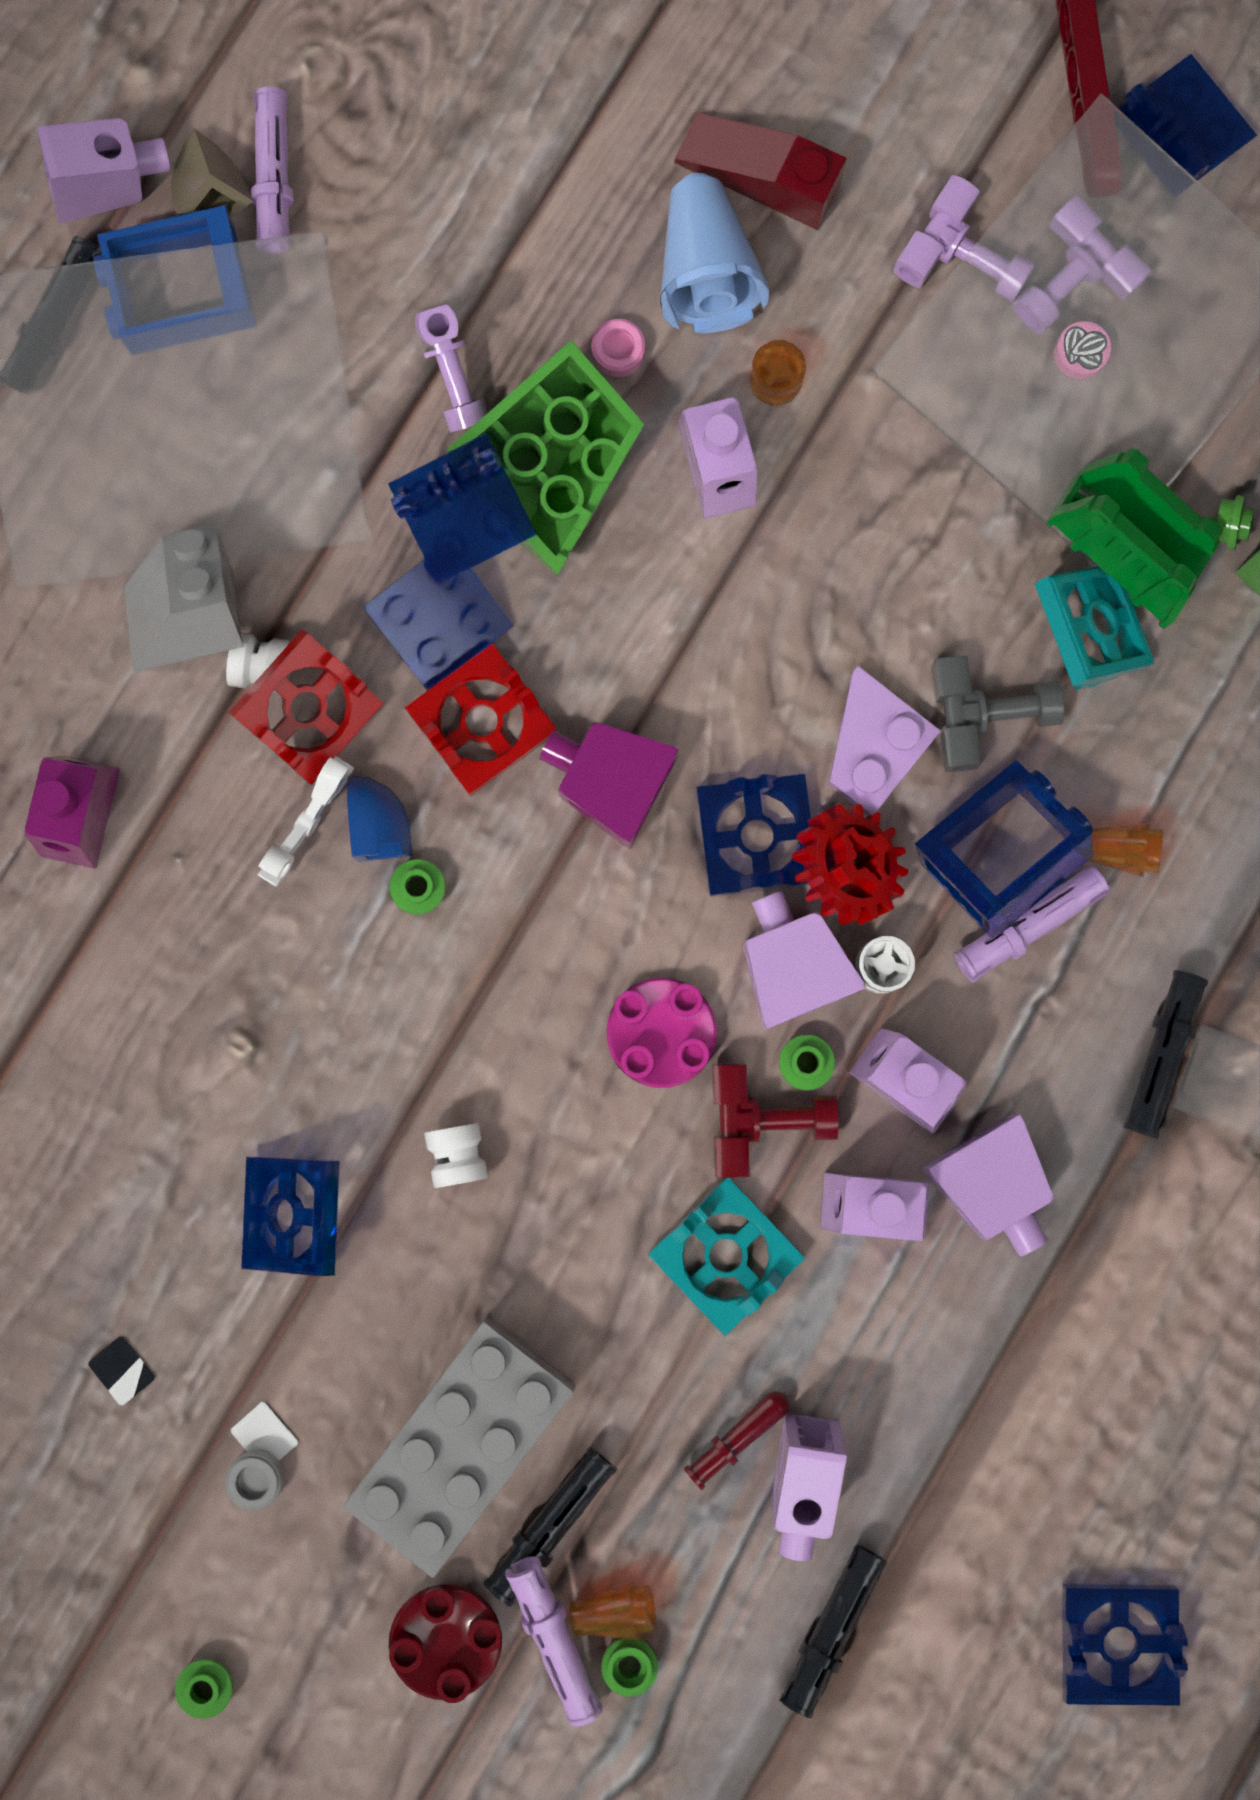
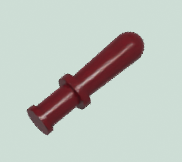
[683,1391,790,1490]

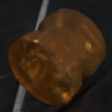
[750,340,806,406]

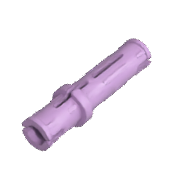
[251,86,294,255]
[953,865,1110,983]
[505,1557,603,1727]

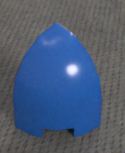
[347,776,413,862]

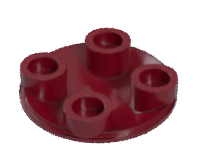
[389,1584,502,1703]

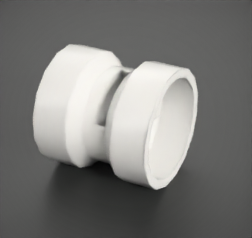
[226,633,291,694]
[854,936,915,994]
[424,1123,489,1188]

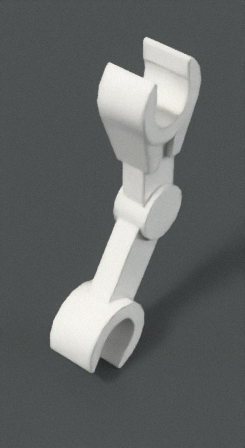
[258,756,354,887]

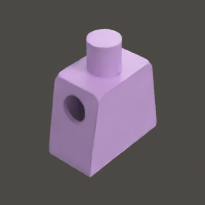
[37,118,170,224]
[678,397,757,519]
[743,891,865,1030]
[848,1028,967,1135]
[921,1114,1054,1257]
[820,1172,930,1241]
[771,1413,847,1561]

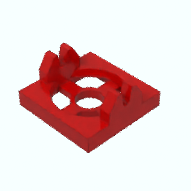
[228,629,384,785]
[404,643,558,797]

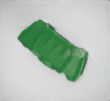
[1046,448,1223,629]

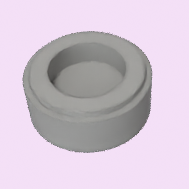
[225,1450,285,1511]

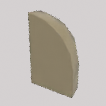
[171,128,253,217]

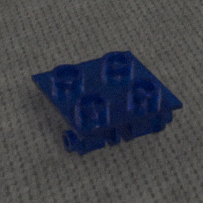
[1112,54,1257,199]
[388,433,537,585]
[363,539,514,690]

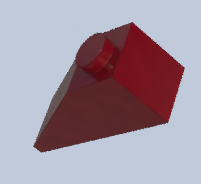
[674,113,847,230]

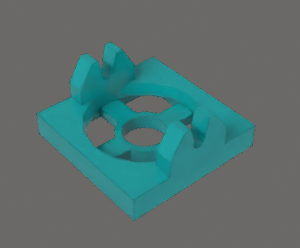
[1034,566,1155,691]
[647,1178,805,1336]

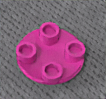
[606,978,717,1088]

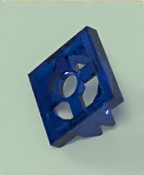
[696,774,811,897]
[241,1157,340,1276]
[1062,1584,1188,1706]

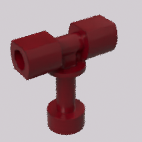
[712,1064,839,1178]

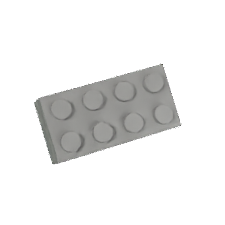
[343,1315,575,1578]

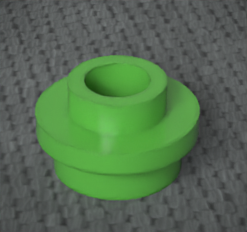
[1217,495,1255,551]
[390,859,445,915]
[779,1035,835,1090]
[601,1636,658,1697]
[175,1658,233,1719]

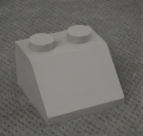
[124,523,243,672]

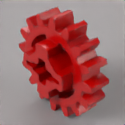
[792,803,909,925]

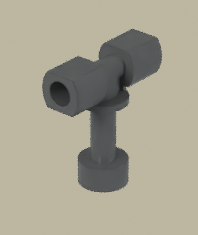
[931,656,1064,772]

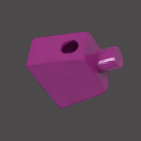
[539,722,679,849]
[25,756,120,869]

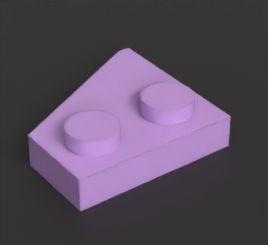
[828,666,940,816]

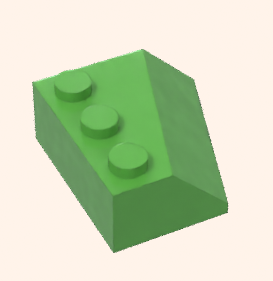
[447,340,644,576]

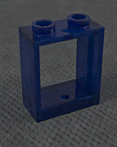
[914,760,1094,940]

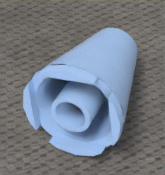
[660,173,769,334]

